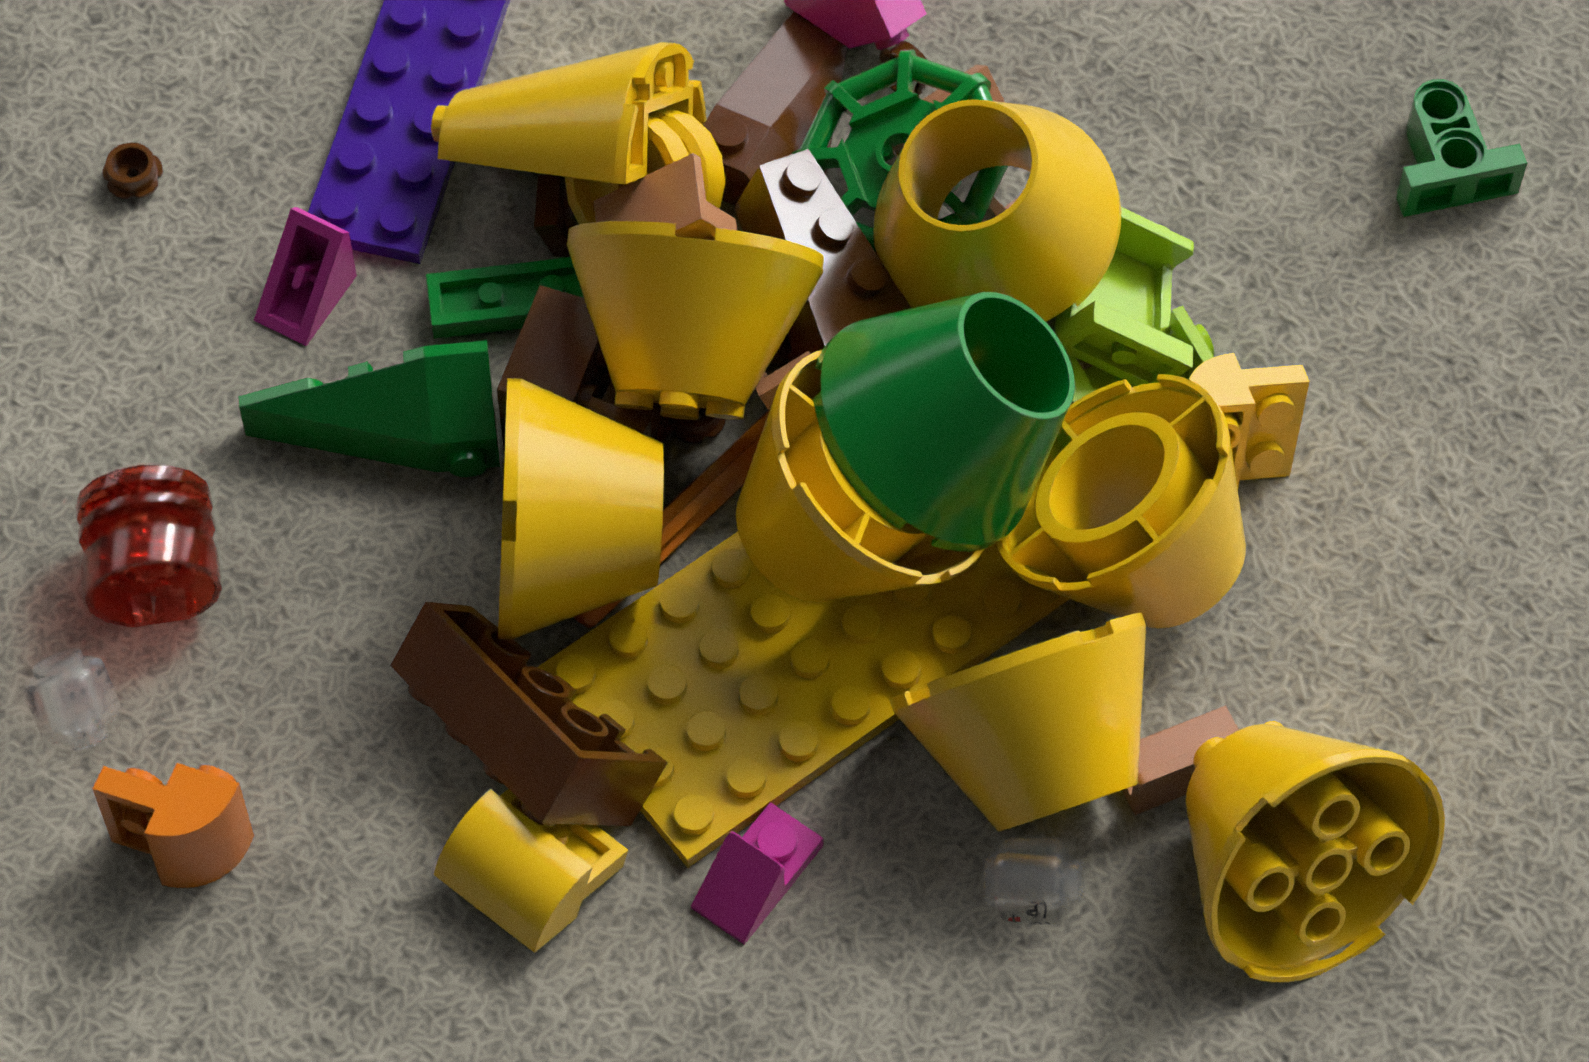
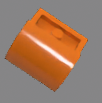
[92,763,254,888]

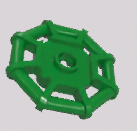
[791,50,1008,252]

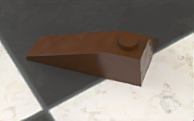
[703,11,847,206]

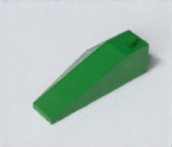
[238,340,500,477]

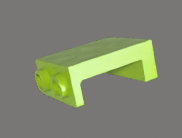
[1055,206,1194,386]

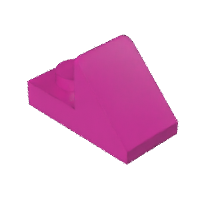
[691,802,824,945]

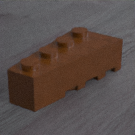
[734,149,912,362]
[390,602,668,827]

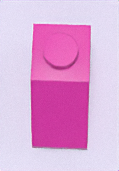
[784,0,927,50]

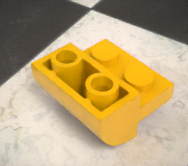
[1189,353,1310,489]
[434,789,629,953]

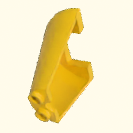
[431,42,706,184]

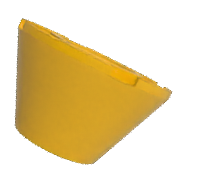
[873,100,1121,322]
[736,350,984,602]
[996,374,1246,629]
[498,378,664,640]
[889,612,1146,832]

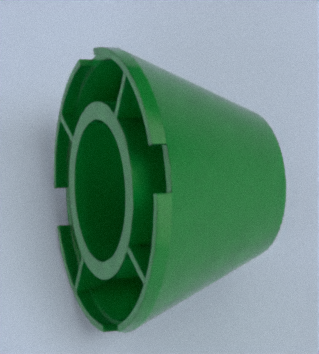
[813,292,1075,552]

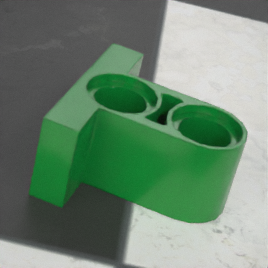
[1396,79,1527,217]

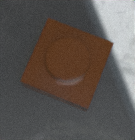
[534,174,579,257]

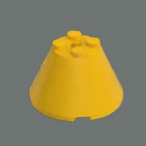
[567,221,824,420]
[1186,721,1445,982]

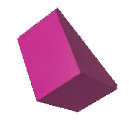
[254,207,357,346]

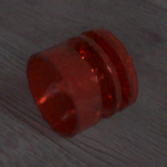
[75,465,222,627]

